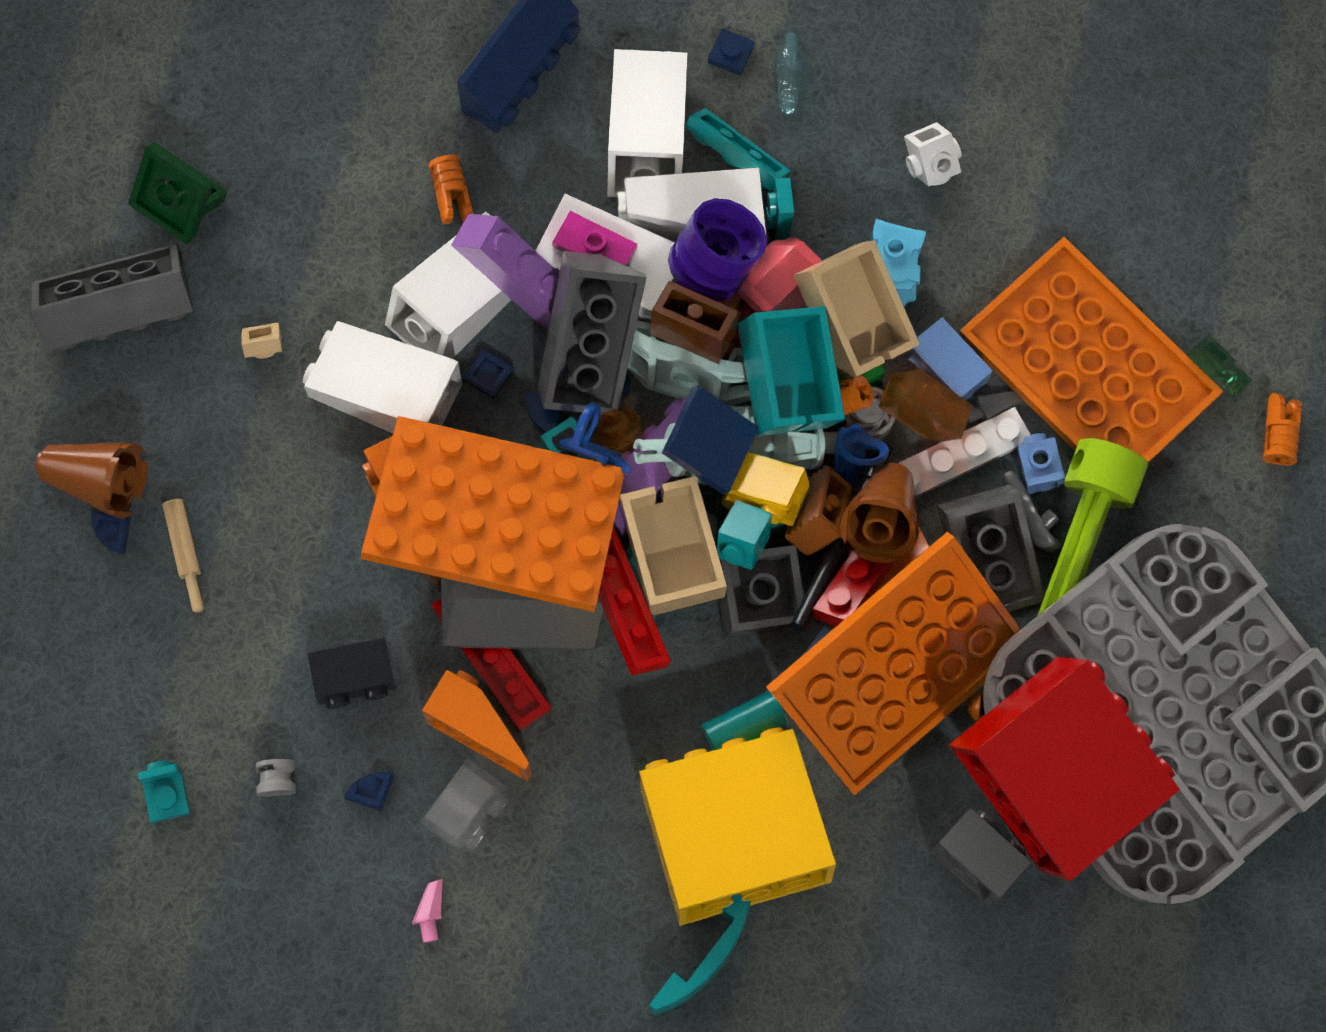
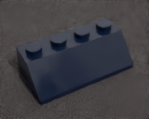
[457,0,581,133]

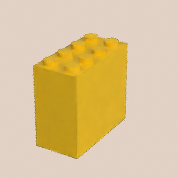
[639,727,836,926]

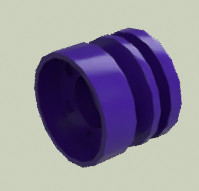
[668,198,767,302]

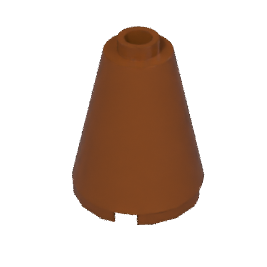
[35,442,149,519]
[839,463,918,563]

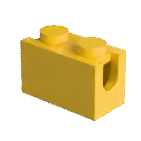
[721,452,811,526]

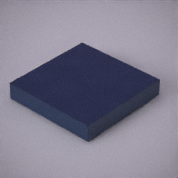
[662,386,759,494]

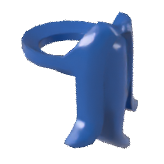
[559,402,632,474]
[834,423,889,486]

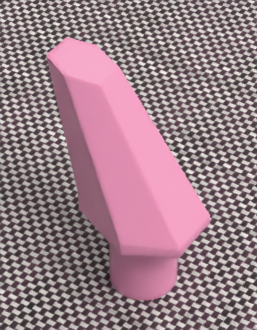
[412,879,443,943]

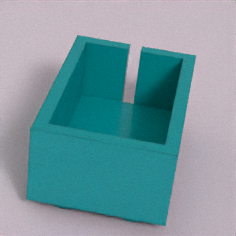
[738,306,845,436]

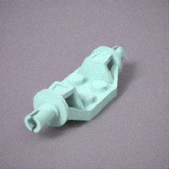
[628,320,751,406]
[633,406,838,485]

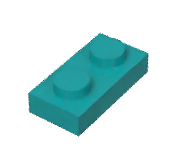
[765,178,794,240]

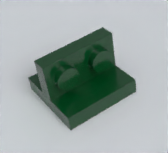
[128,142,227,244]

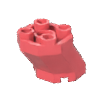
[732,237,822,349]

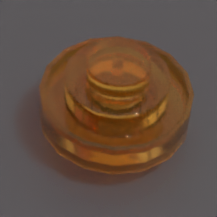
[592,409,644,454]

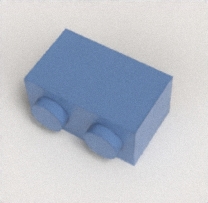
[905,317,993,409]

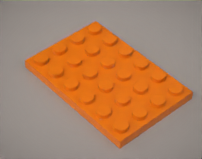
[959,237,1223,463]
[361,416,625,612]
[766,532,1021,796]

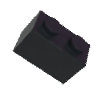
[307,637,396,709]

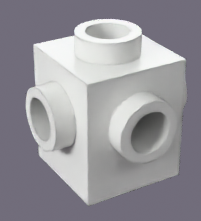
[904,122,962,186]

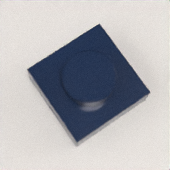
[707,28,755,76]

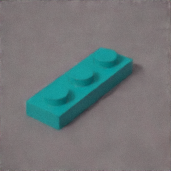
[684,108,791,191]

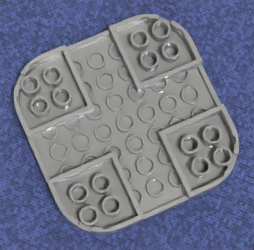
[983,524,1326,904]

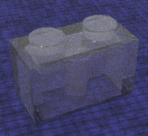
[420,758,508,854]

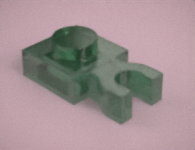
[1187,334,1253,398]

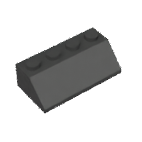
[31,243,193,351]
[537,251,646,416]
[441,578,603,650]

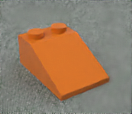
[422,670,532,782]

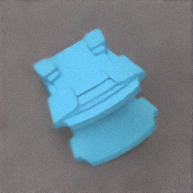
[870,219,926,307]

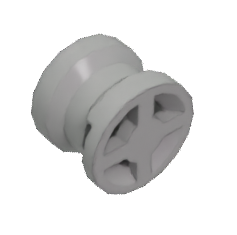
[255,759,296,797]

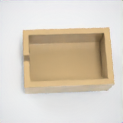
[793,240,920,378]
[620,476,727,616]

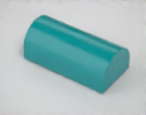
[700,690,787,751]

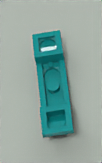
[649,894,751,1016]

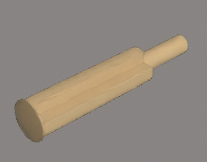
[162,499,204,613]

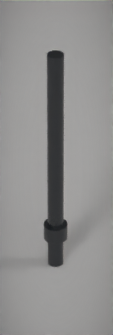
[790,442,893,632]

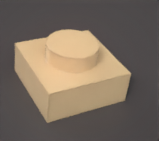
[242,322,282,359]

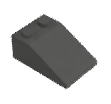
[937,484,1044,612]

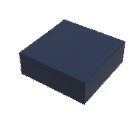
[462,348,515,399]

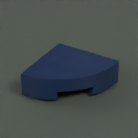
[526,391,562,433]
[91,511,131,555]
[344,772,395,812]

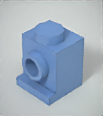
[1017,433,1065,494]

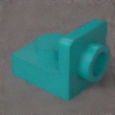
[137,760,191,824]

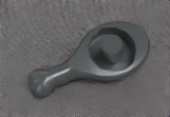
[1003,471,1060,553]

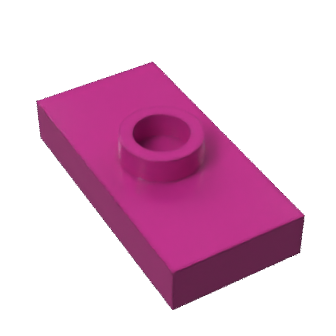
[552,211,638,266]

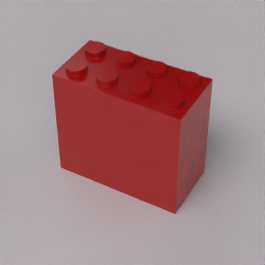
[949,657,1180,881]

